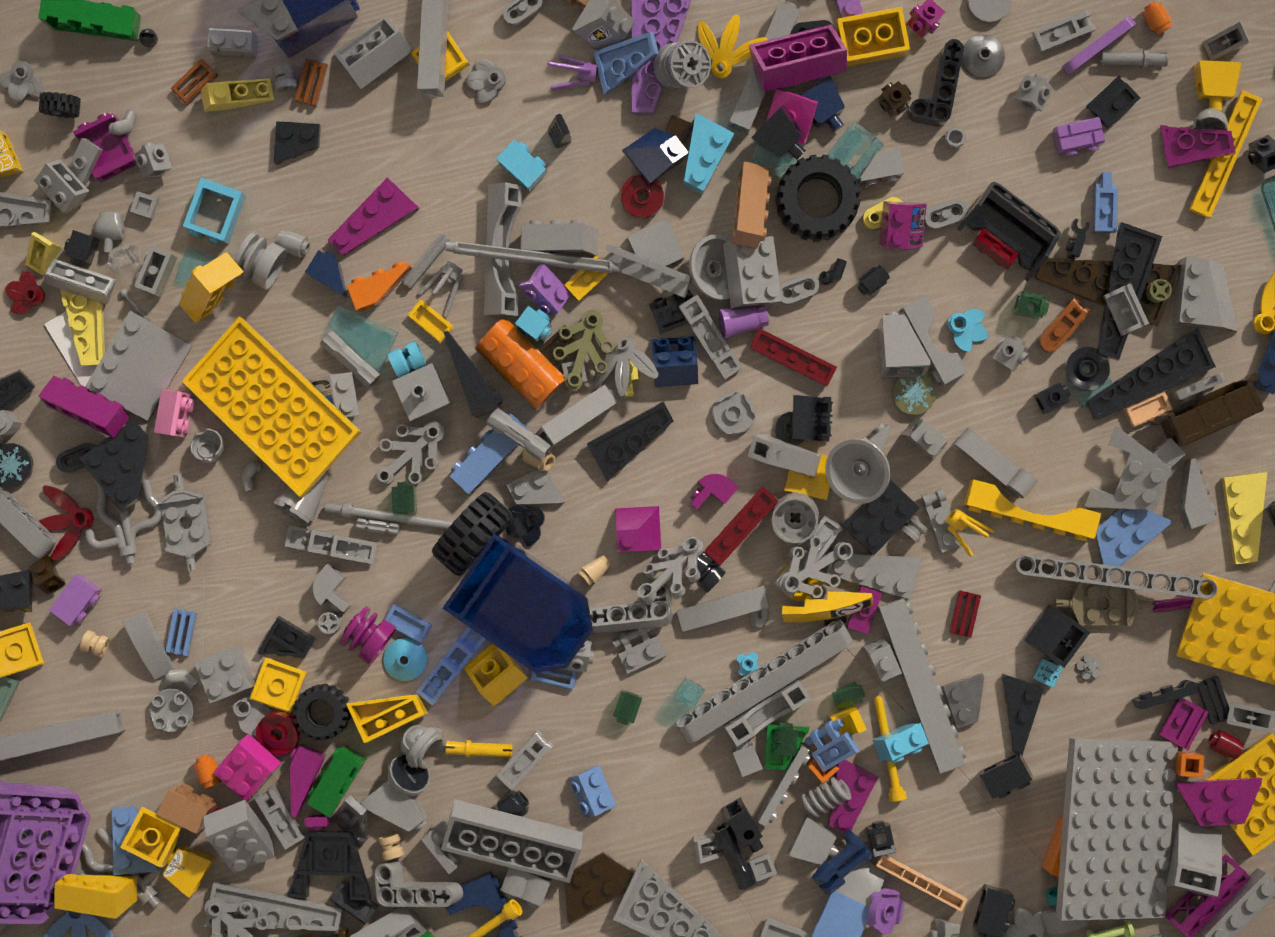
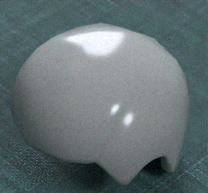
[1193,108,1228,130]
[190,428,224,463]

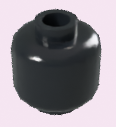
[497,790,530,817]

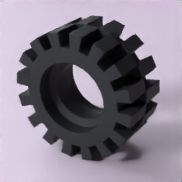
[39,92,81,118]

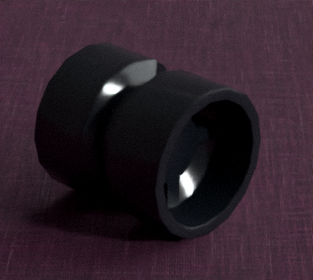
[684,552,726,593]

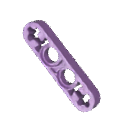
[1062,16,1136,75]

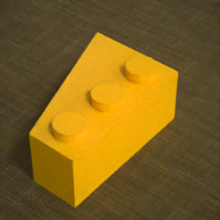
[179,252,244,323]
[346,694,428,744]
[54,874,138,919]

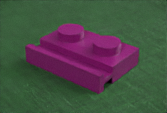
[1158,698,1209,750]

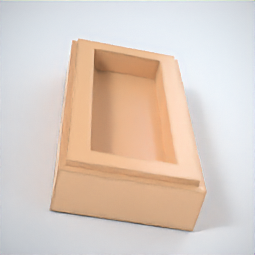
[1123,390,1173,428]

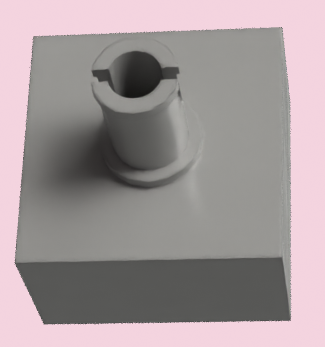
[392,363,452,422]

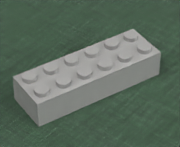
[441,799,583,883]

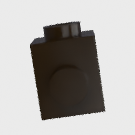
[29,555,66,595]

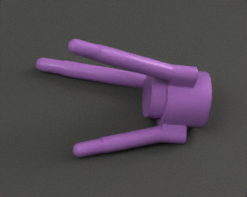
[547,55,597,90]

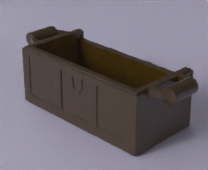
[1149,373,1264,447]

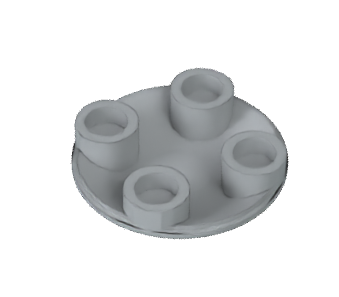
[149,689,193,733]

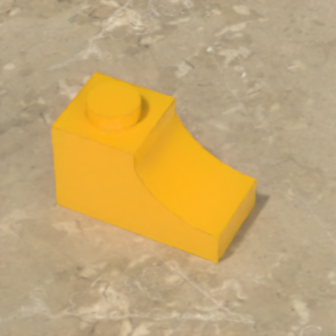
[829,705,866,735]

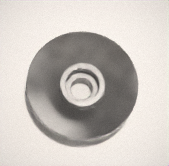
[962,34,1005,78]

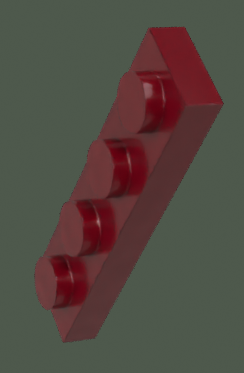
[749,328,837,387]
[704,486,779,566]

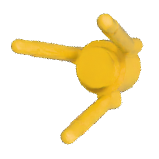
[945,508,994,557]

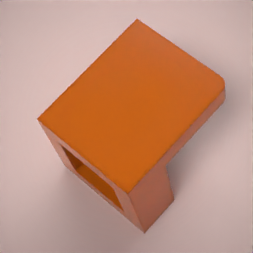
[806,757,839,783]

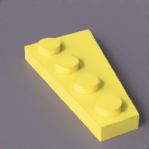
[60,289,105,366]
[1222,472,1267,564]

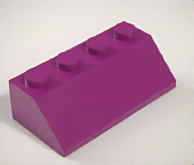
[749,24,847,92]

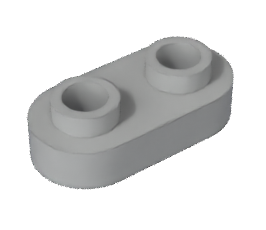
[503,0,543,26]
[925,199,967,230]
[780,274,819,305]

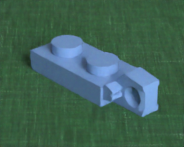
[1093,172,1118,233]

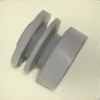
[653,41,711,89]
[234,232,288,290]
[771,492,819,544]

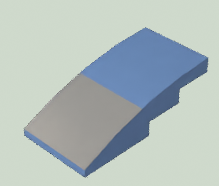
[811,855,887,937]

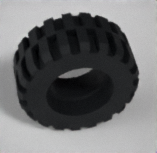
[776,154,861,242]
[432,492,513,576]

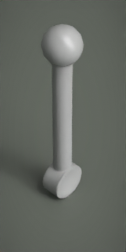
[119,289,153,322]

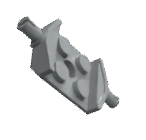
[158,474,211,571]

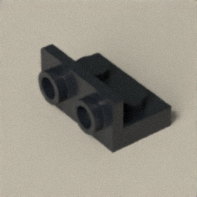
[649,290,693,334]

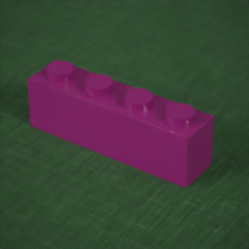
[38,375,129,438]

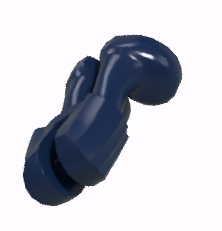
[812,829,873,894]

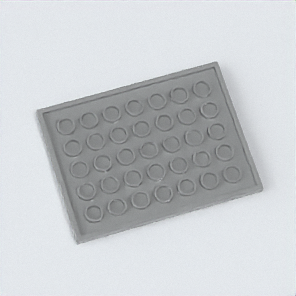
[1055,738,1178,921]

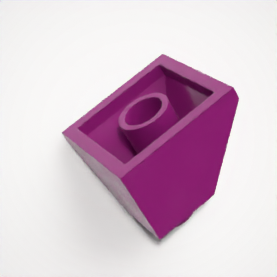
[616,506,661,552]

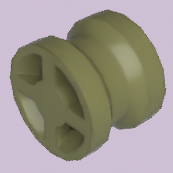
[1145,279,1172,303]

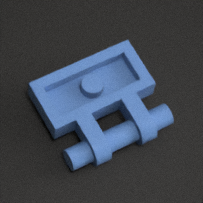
[805,718,860,772]

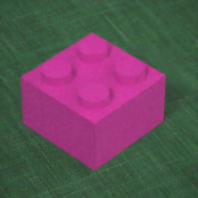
[213,734,281,802]

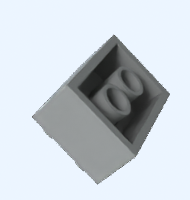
[723,236,782,308]
[203,800,275,873]

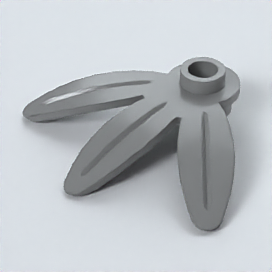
[592,337,658,396]

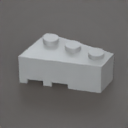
[521,220,598,256]
[350,907,427,937]

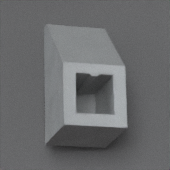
[858,148,904,187]

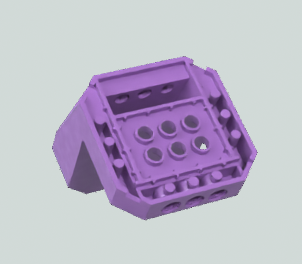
[0,780,91,924]

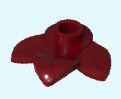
[5,271,45,314]

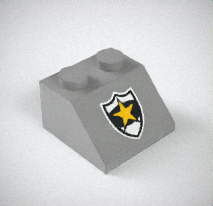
[572,0,635,51]

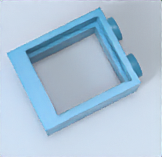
[183,177,246,246]

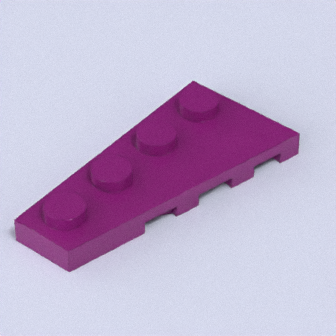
[327,178,419,256]

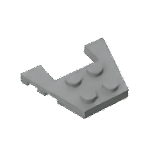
[1085,426,1172,510]

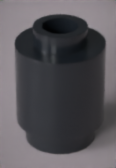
[857,265,890,296]

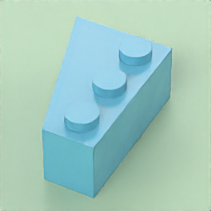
[683,113,734,195]

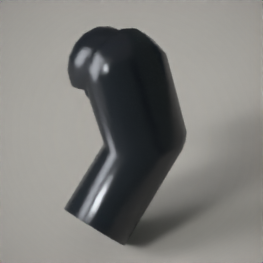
[819,258,847,285]

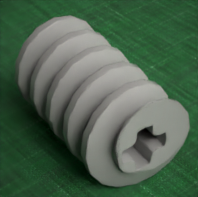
[801,777,851,820]

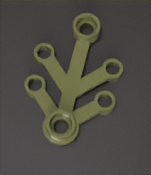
[552,310,614,392]

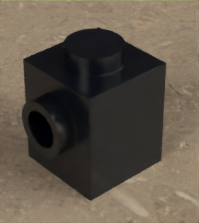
[64,230,100,266]

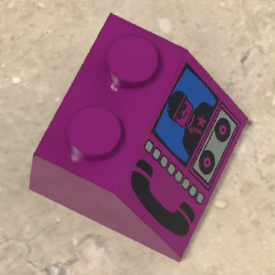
[879,201,927,249]

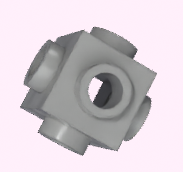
[1014,74,1053,111]
[135,142,172,179]
[993,336,1029,372]
[560,637,594,673]

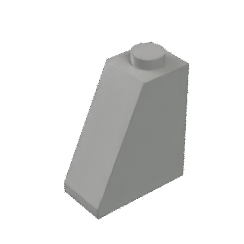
[361,780,429,832]

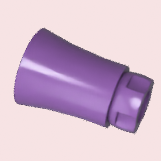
[719,306,769,339]

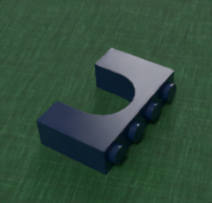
[443,871,523,937]

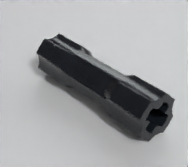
[713,822,756,890]

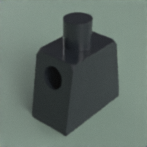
[751,105,806,160]
[722,797,763,853]

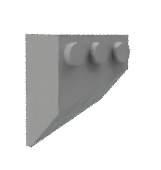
[1172,257,1238,332]

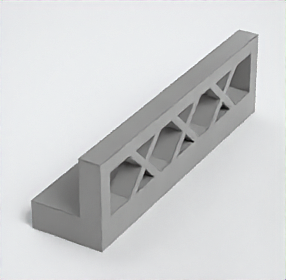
[606,244,692,298]

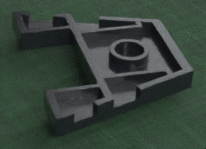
[288,830,372,900]

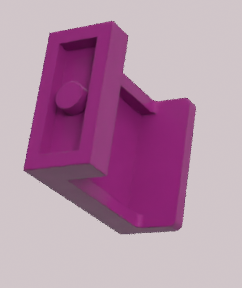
[73,113,137,182]

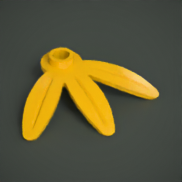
[698,14,768,78]
[1253,273,1275,335]

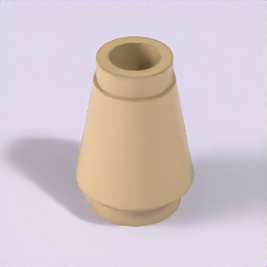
[578,555,611,586]

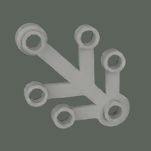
[376,421,445,485]
[779,535,853,598]
[637,537,704,603]
[205,897,270,937]

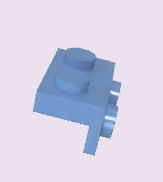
[569,765,616,818]

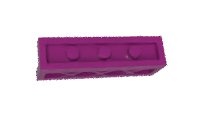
[1165,854,1250,937]

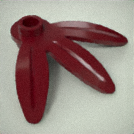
[39,485,94,561]

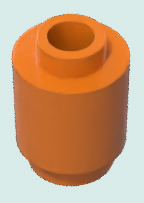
[1142,1,1173,35]
[193,754,221,789]

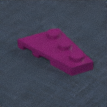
[1160,125,1235,169]
[828,759,878,833]

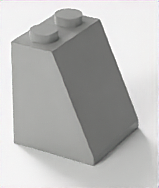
[877,312,931,378]

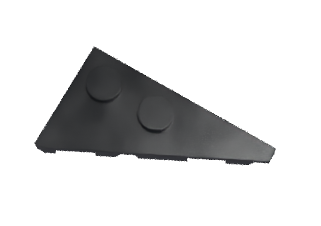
[1002,674,1044,756]

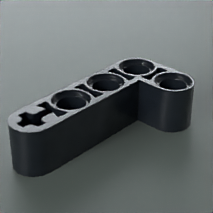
[907,39,964,127]

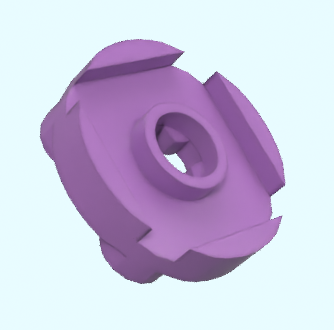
[867,888,904,934]

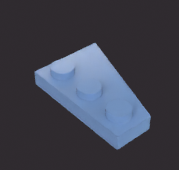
[594,32,659,95]

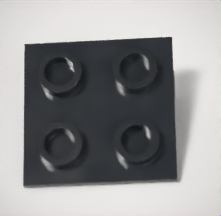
[792,395,833,442]

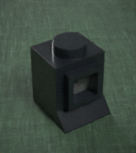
[867,820,897,857]

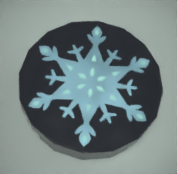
[0,443,34,486]

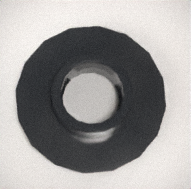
[775,412,805,446]

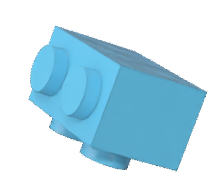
[496,140,547,192]
[515,306,552,344]
[872,723,929,763]

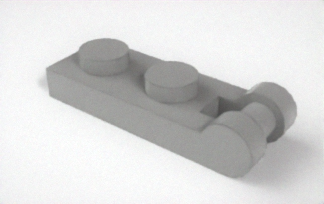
[1032,10,1097,53]
[921,488,961,553]
[496,730,554,790]
[254,785,305,850]

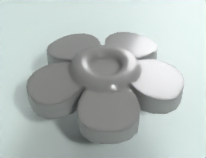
[1076,654,1102,679]

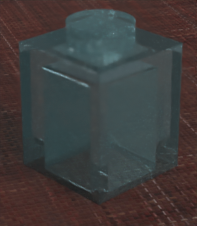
[674,676,705,709]

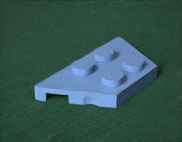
[1095,509,1172,575]

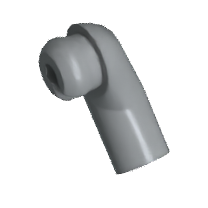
[164,669,199,690]

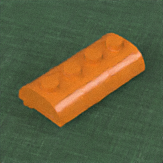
[475,319,565,411]

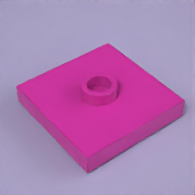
[767,88,818,145]

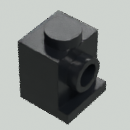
[1033,383,1071,414]

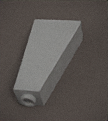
[534,385,617,451]

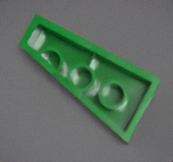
[38,0,141,41]

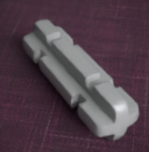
[356,518,399,535]

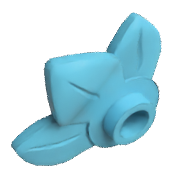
[947,309,989,352]

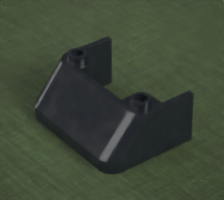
[957,182,1061,282]

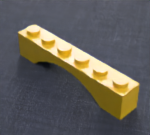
[963,479,1101,542]

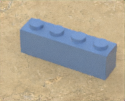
[450,413,529,495]

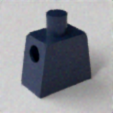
[800,75,845,132]

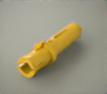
[446,740,512,758]

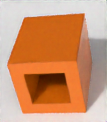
[1174,751,1204,778]

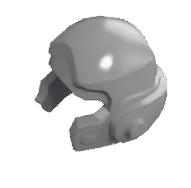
[400,724,444,769]

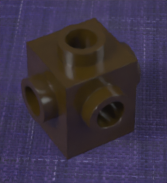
[878,81,912,116]

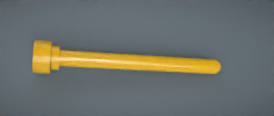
[874,696,907,802]
[467,899,522,937]

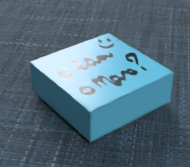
[1032,658,1062,688]

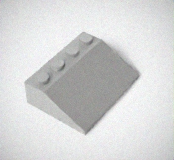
[85,311,192,421]

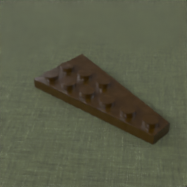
[1034,258,1181,326]

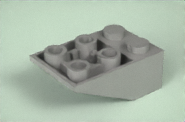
[1166,821,1222,897]

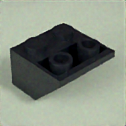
[1024,605,1090,668]

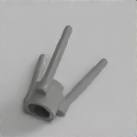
[418,261,463,318]

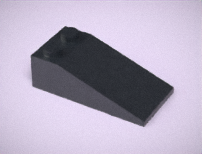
[443,331,503,418]

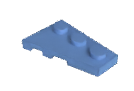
[112,806,160,875]

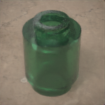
[831,682,866,710]

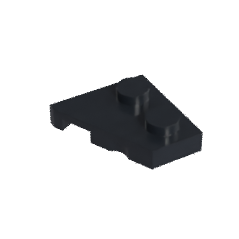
[274,121,321,165]

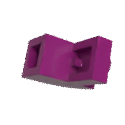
[690,474,739,510]

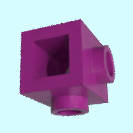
[906,0,945,38]

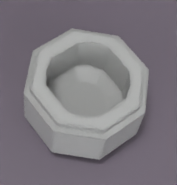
[943,126,966,149]

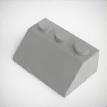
[334,15,413,89]

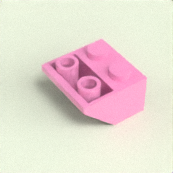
[154,389,194,438]

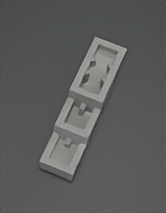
[283,525,377,564]
[677,586,770,632]

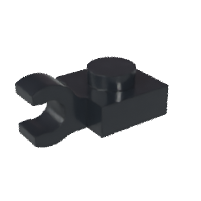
[1066,218,1090,260]

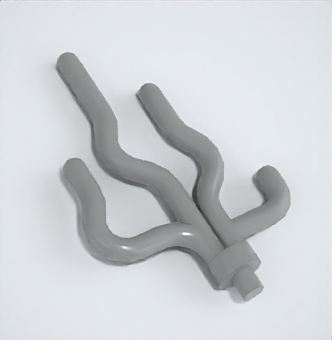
[85,479,162,565]
[78,828,163,908]

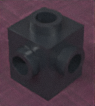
[1248,135,1275,173]

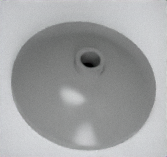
[689,234,731,300]
[825,438,890,504]

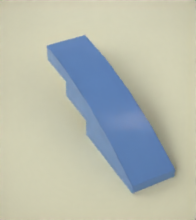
[416,621,490,706]

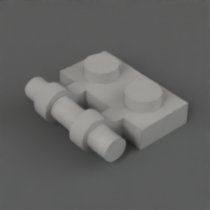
[612,627,667,674]

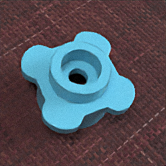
[737,652,759,675]

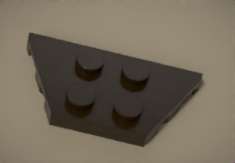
[565,852,634,923]

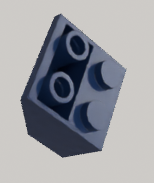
[651,336,698,387]

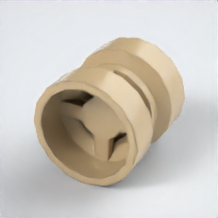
[80,630,110,658]
[378,832,405,860]

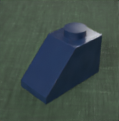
[305,250,347,297]

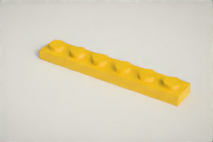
[1189,90,1262,219]

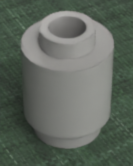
[276,230,310,258]

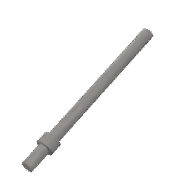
[325,503,453,530]

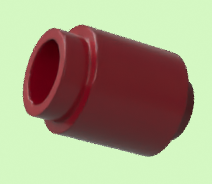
[1208,730,1244,759]

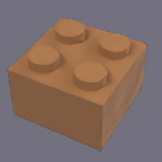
[157,784,218,834]

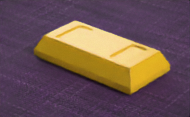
[407,299,454,343]

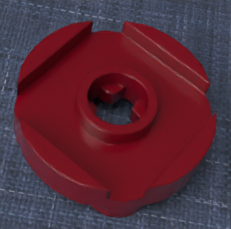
[621,175,664,219]
[256,711,300,756]

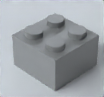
[194,644,256,703]

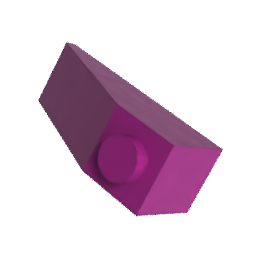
[289,744,326,818]

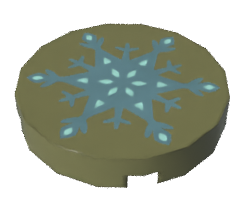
[892,375,936,415]

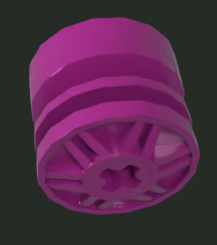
[339,606,397,665]

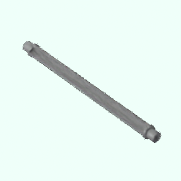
[445,241,621,274]

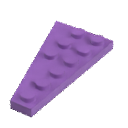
[632,0,691,114]

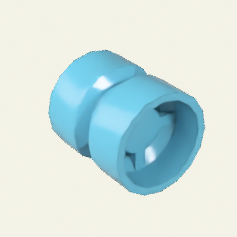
[387,341,427,378]

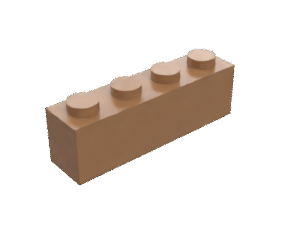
[731,161,771,249]

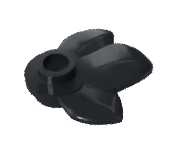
[506,504,545,546]

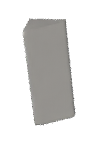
[44,259,116,304]

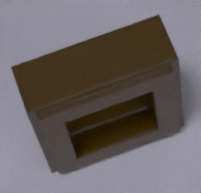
[665,115,692,144]

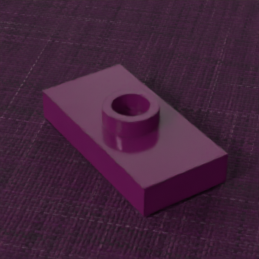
[847,586,882,634]

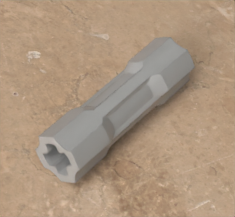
[320,331,381,389]
[486,408,552,462]

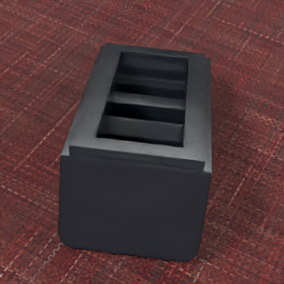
[548,113,571,148]

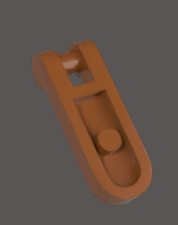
[1038,297,1091,352]

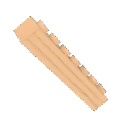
[875,855,967,912]

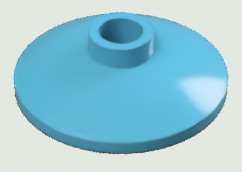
[383,638,427,681]

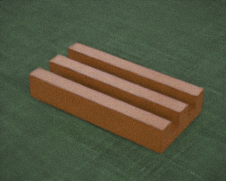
[171,58,218,105]
[294,58,328,107]

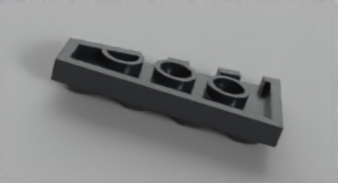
[587,401,674,482]
[0,570,32,612]

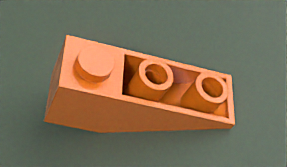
[347,261,412,312]

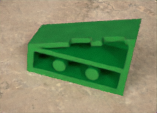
[307,745,367,818]

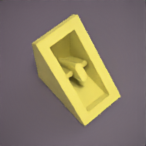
[25,232,62,276]

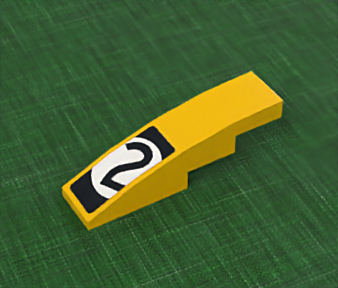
[782,592,873,622]

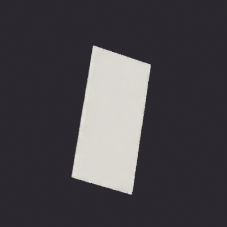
[44,311,97,391]

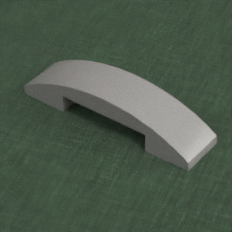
[678,294,743,379]

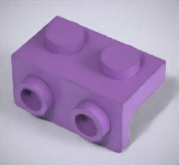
[519,264,571,314]

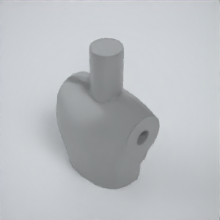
[94,212,125,254]

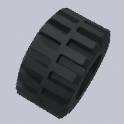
[292,684,351,741]

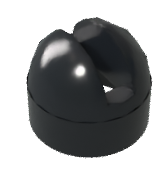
[139,28,158,47]

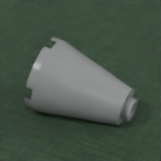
[272,471,329,527]

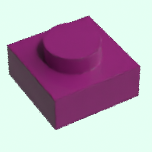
[305,814,331,830]

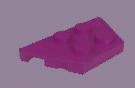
[1175,777,1262,826]

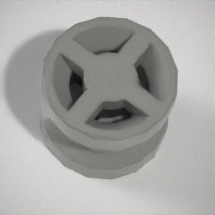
[900,517,928,543]
[318,611,342,634]

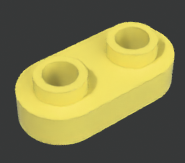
[862,197,902,230]

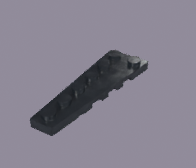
[1096,222,1163,361]
[1086,328,1216,421]

